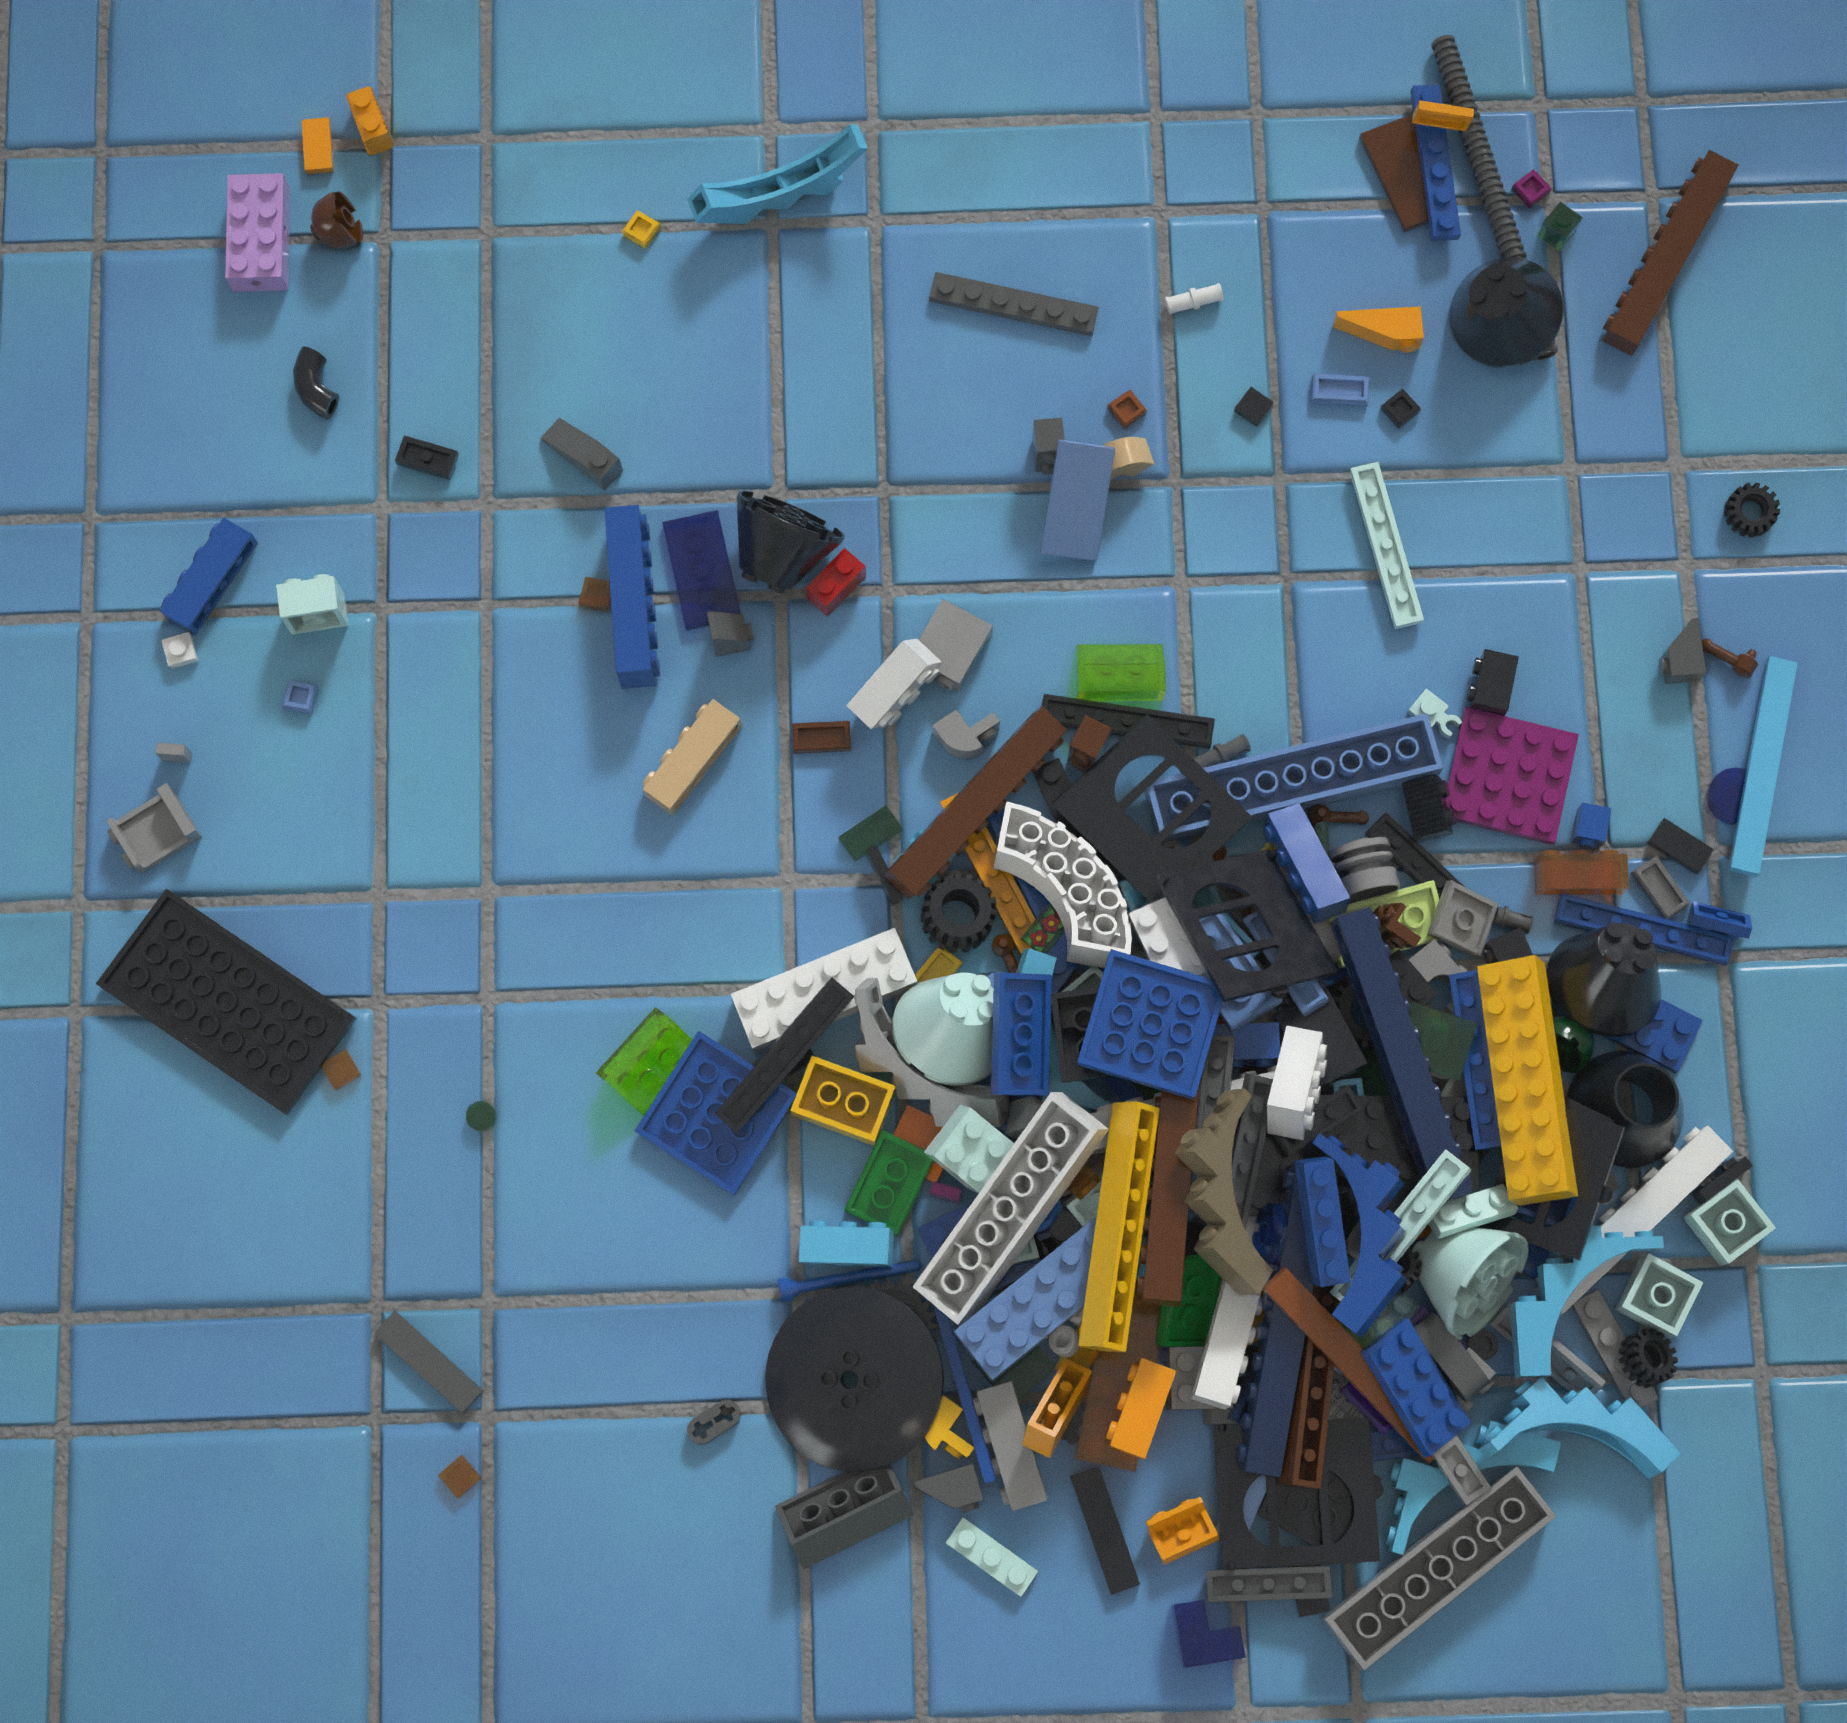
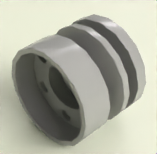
[1328,837,1400,903]

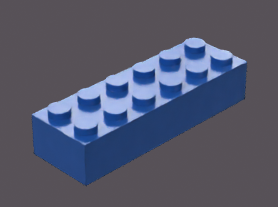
[604,505,661,689]

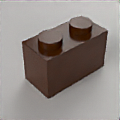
[1067,715,1112,772]

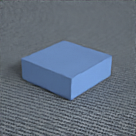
[282,679,319,715]

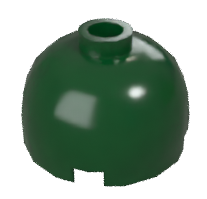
[1553,1014,1594,1073]

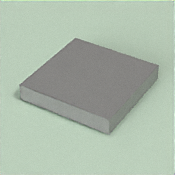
[1427,880,1499,958]

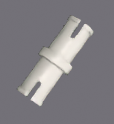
[1165,283,1224,315]

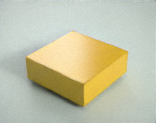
[622,210,661,249]

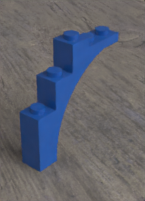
[1312,1133,1407,1338]

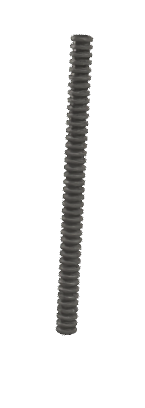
[1431,35,1558,360]

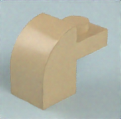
[1102,437,1155,480]

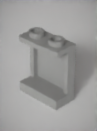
[919,599,993,691]
[106,783,202,874]

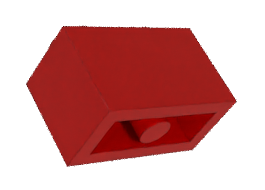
[805,548,866,617]

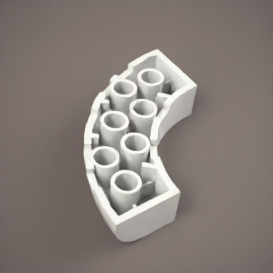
[993,802,1132,968]

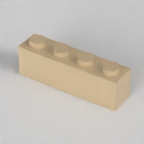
[643,699,742,816]

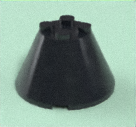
[1450,257,1563,368]
[736,490,845,594]
[1546,922,1661,1037]

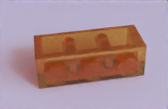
[1534,850,1629,895]

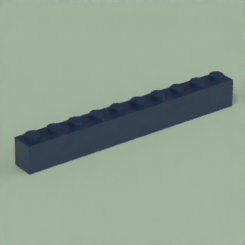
[1330,907,1473,1202]
[1235,1164,1314,1477]

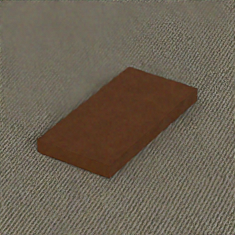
[1359,115,1429,232]

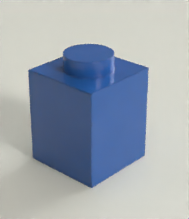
[1571,802,1612,850]

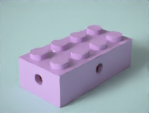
[225,173,290,292]

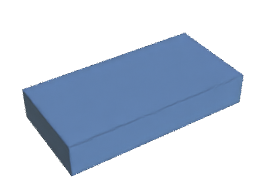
[1311,373,1370,406]

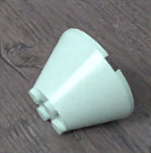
[892,973,994,1086]
[1412,1227,1528,1340]

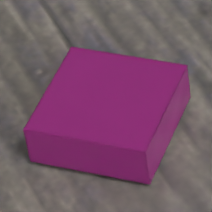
[1511,169,1552,209]
[930,1181,962,1204]

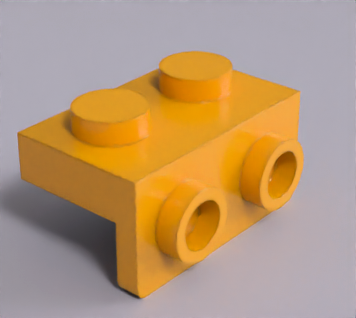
[1146,1497,1219,1565]

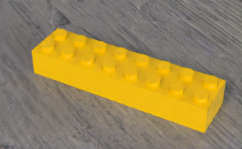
[1477,955,1578,1206]

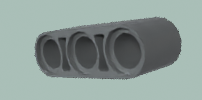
[1414,1312,1490,1402]

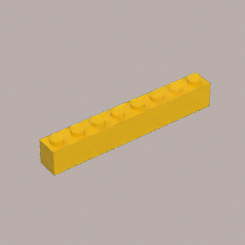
[1078,1101,1160,1352]

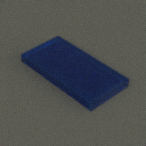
[662,510,741,631]

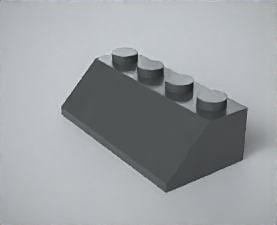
[775,1464,914,1570]

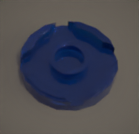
[1707,767,1746,825]
[1252,1203,1288,1265]

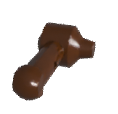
[1702,638,1758,678]
[1307,804,1369,829]
[992,934,1018,973]

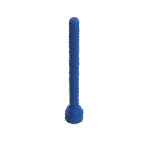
[778,1260,922,1303]

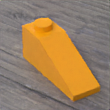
[1333,306,1424,353]

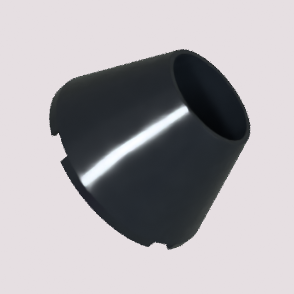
[1568,1051,1684,1169]

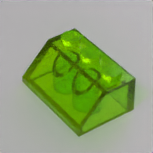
[1076,644,1166,701]
[596,1007,692,1117]

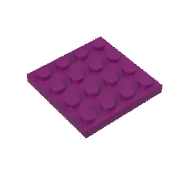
[1446,707,1579,845]

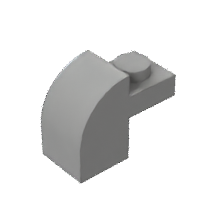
[932,709,1000,759]

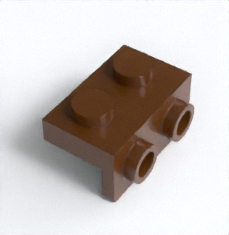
[1373,903,1422,950]

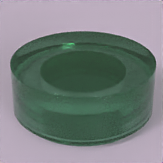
[466,1101,497,1132]

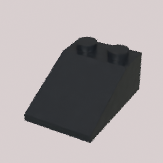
[1051,987,1112,1083]

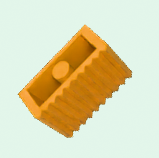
[346,86,394,156]

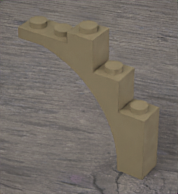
[1175,1088,1273,1295]

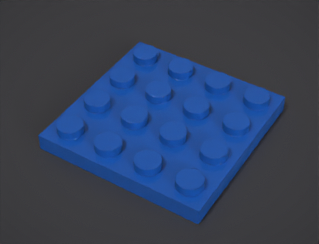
[1076,949,1222,1100]
[635,1031,797,1195]

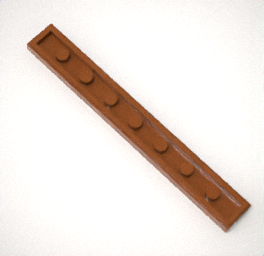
[1262,1267,1433,1463]

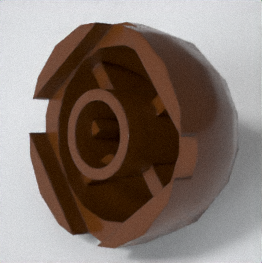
[310,191,363,249]

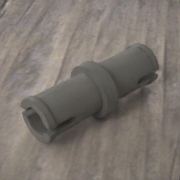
[1193,734,1251,768]

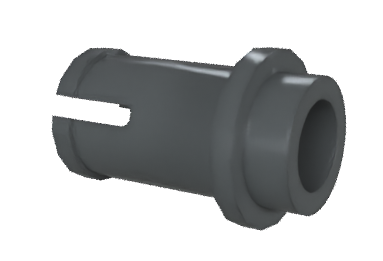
[1493,906,1533,934]

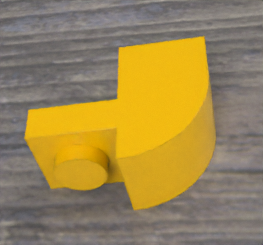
[925,1395,974,1460]

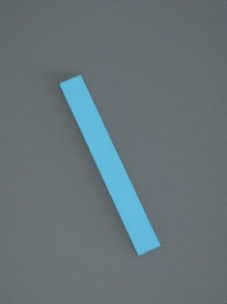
[1728,656,1798,877]

